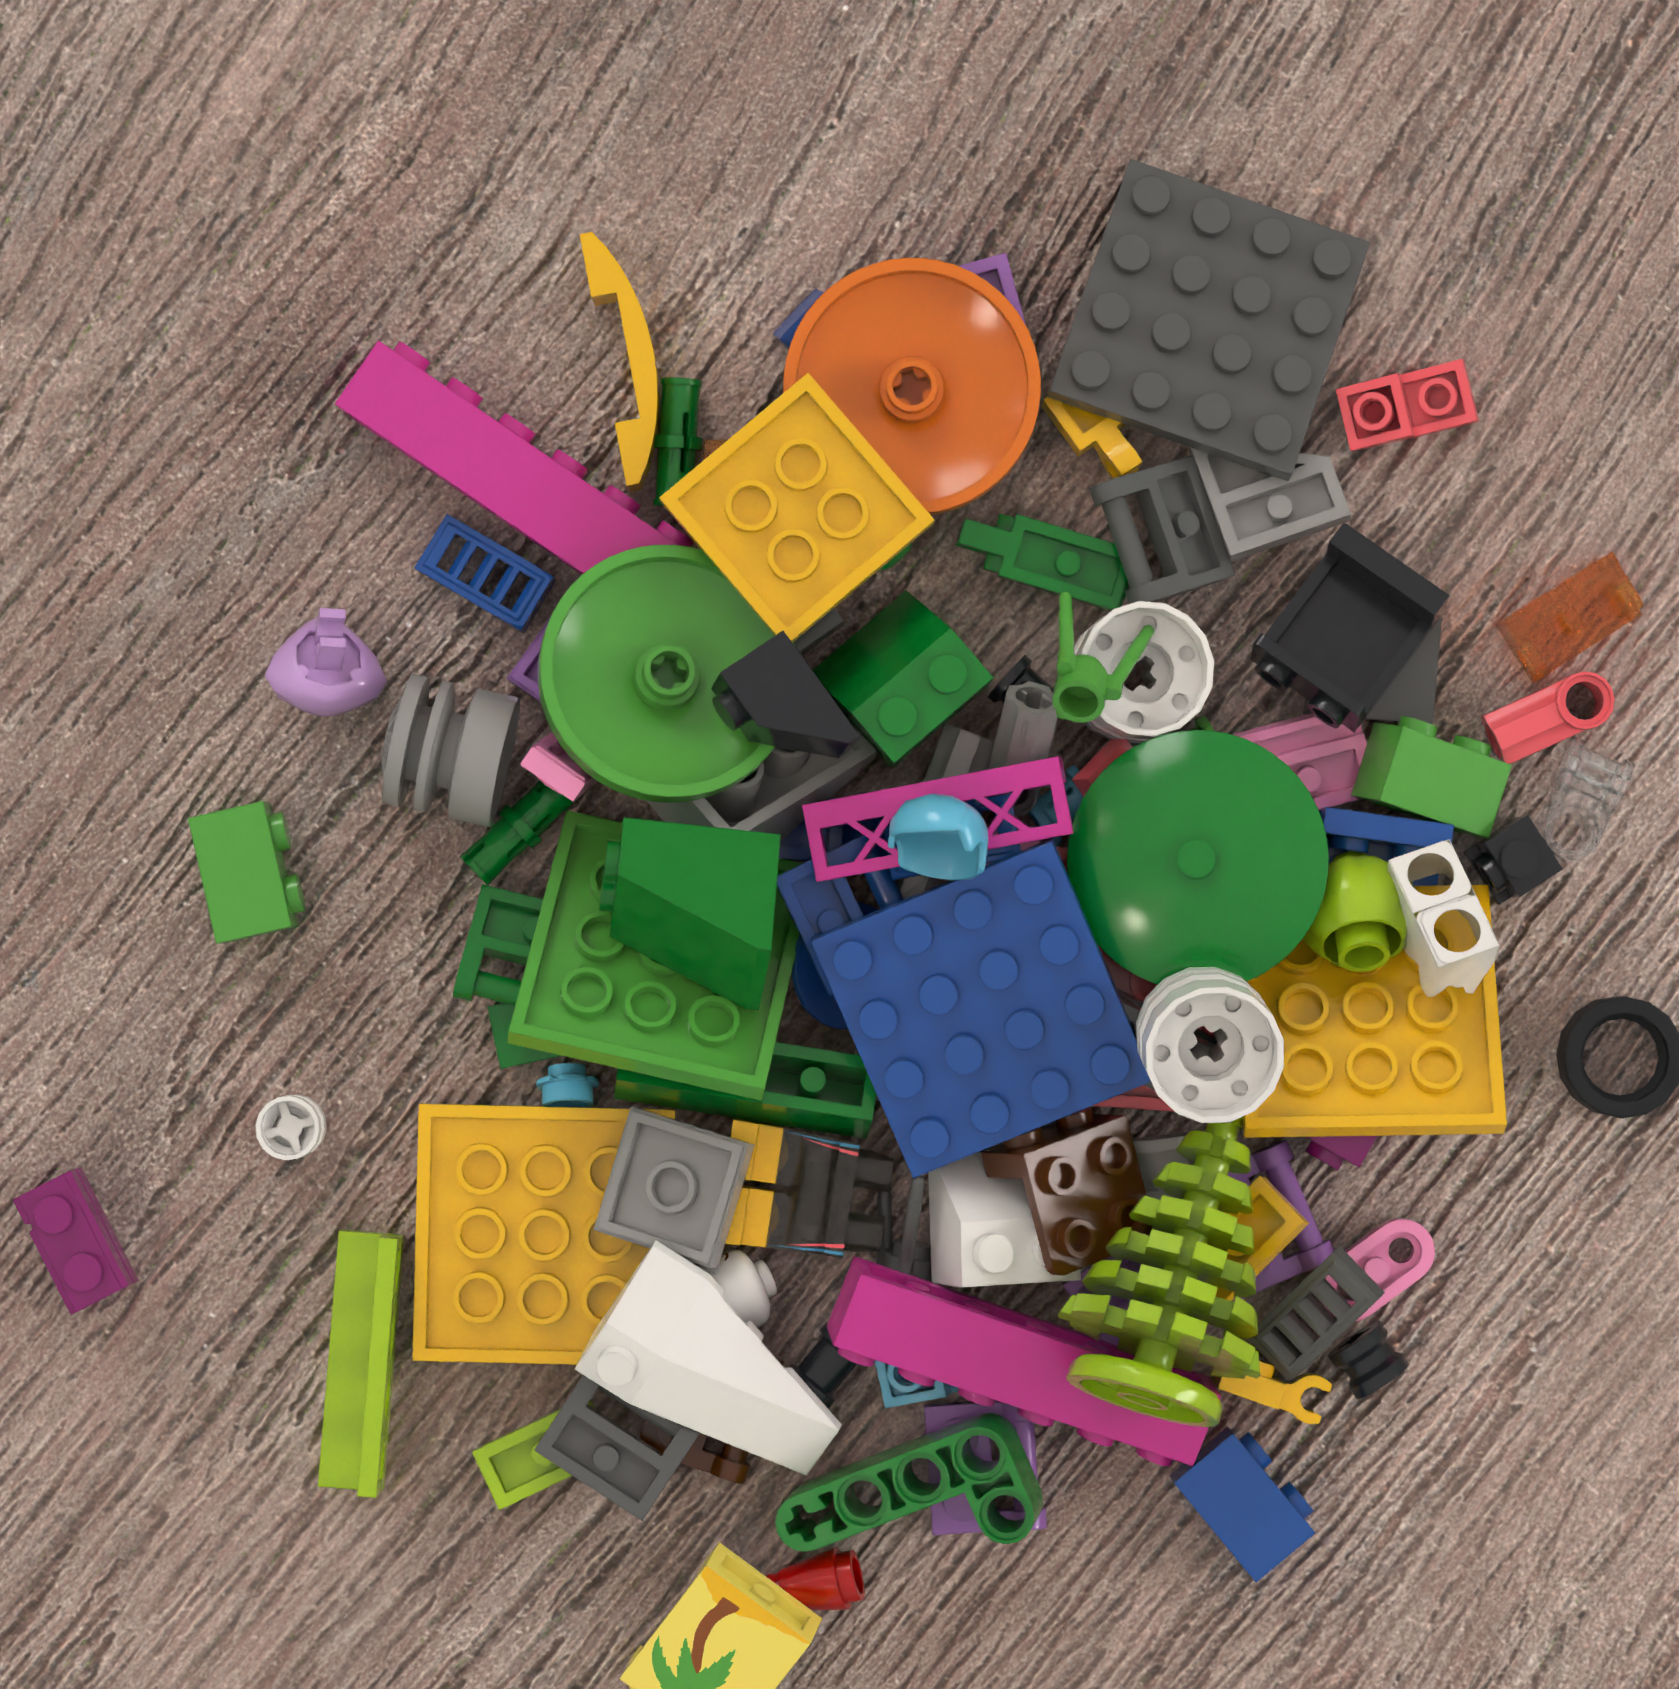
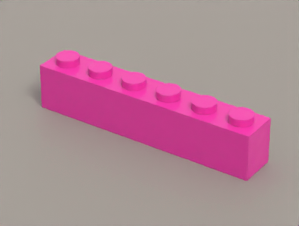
[335,340,694,575]
[826,1256,1221,1466]

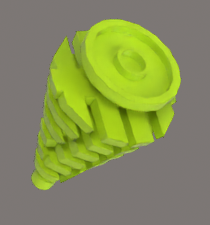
[1058,1117,1260,1427]

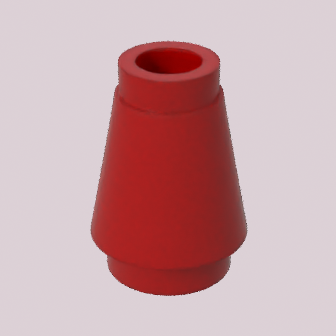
[766,1546,865,1611]

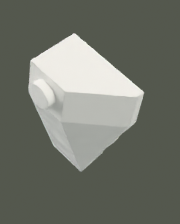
[575,1240,841,1476]

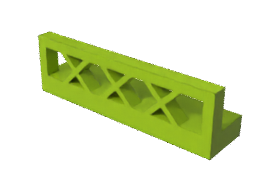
[318,1229,405,1498]

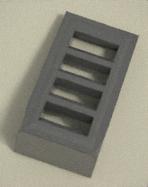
[1248,1246,1385,1380]

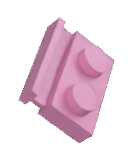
[1231,713,1367,810]

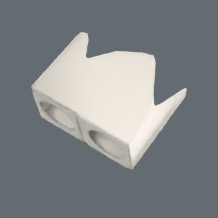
[1387,839,1500,997]

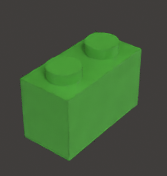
[1351,716,1512,838]
[188,801,306,944]

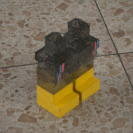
[725,1118,895,1258]

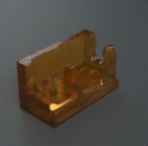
[1495,551,1644,683]

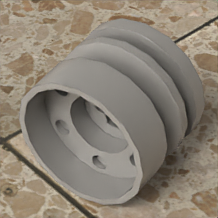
[381,674,520,828]

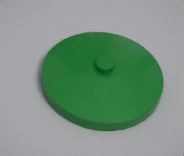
[1067,730,1329,984]

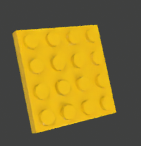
[1243,885,1507,1138]
[412,1103,676,1365]

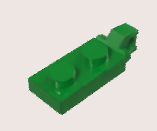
[956,514,1129,611]

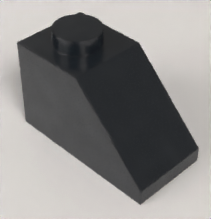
[711,631,860,758]

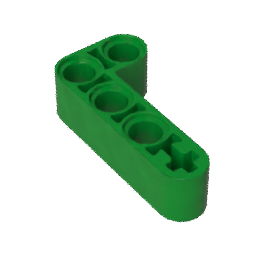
[775,1412,1043,1552]

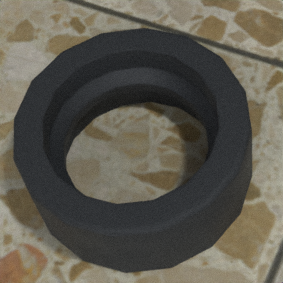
[1556,996,1679,1119]

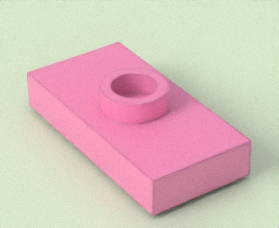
[520,732,597,802]

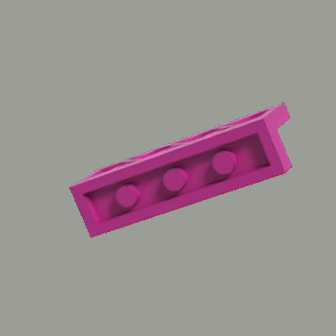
[802,756,1074,882]

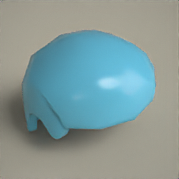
[888,793,989,881]

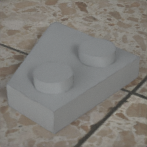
[1189,447,1351,562]

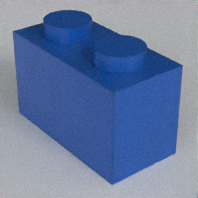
[1169,1427,1315,1582]

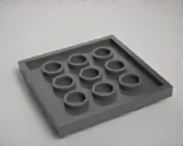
[1047,159,1370,481]

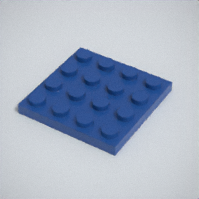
[811,838,1151,1178]

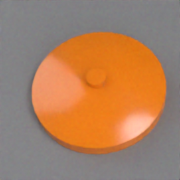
[783,258,1041,515]

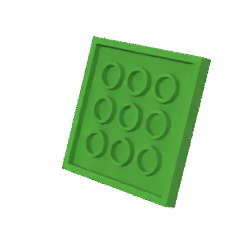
[507,810,802,1101]

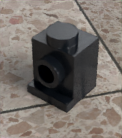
[1463,815,1563,905]

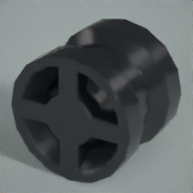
[1327,1321,1409,1399]

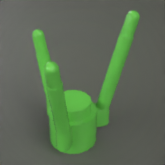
[1053,592,1154,723]

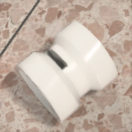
[255,1094,327,1160]

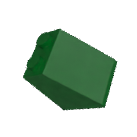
[812,590,994,769]
[599,817,781,1010]

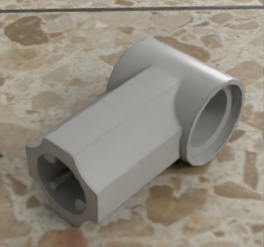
[987,681,1058,817]

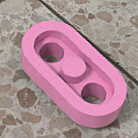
[1320,1218,1435,1321]

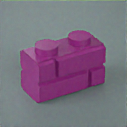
[13,1167,139,1315]

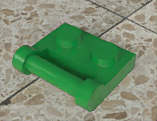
[453,884,543,1006]

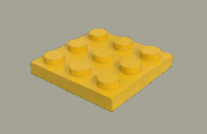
[659,373,935,643]

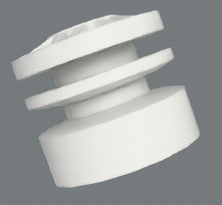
[1074,601,1214,744]
[1136,967,1284,1123]

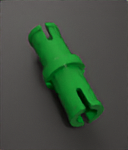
[653,377,703,507]
[459,780,580,886]

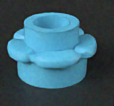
[536,1063,599,1107]

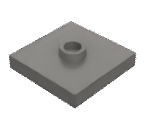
[594,1107,755,1269]

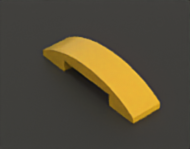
[579,232,660,492]

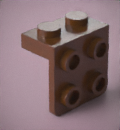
[981,1106,1153,1276]

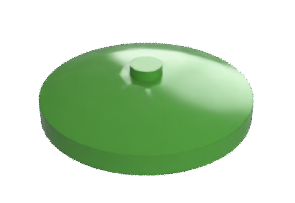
[538,545,795,803]

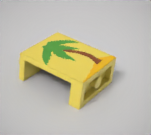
[619,1542,822,1689]

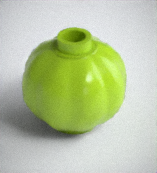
[1303,851,1418,972]

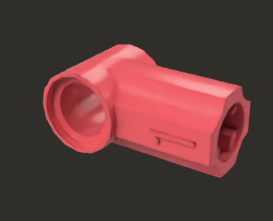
[1481,671,1615,764]

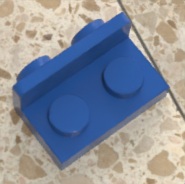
[1319,807,1454,886]

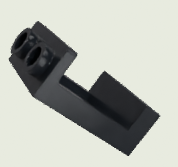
[1250,522,1450,733]

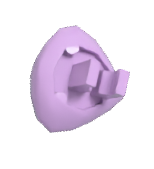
[265,608,387,717]

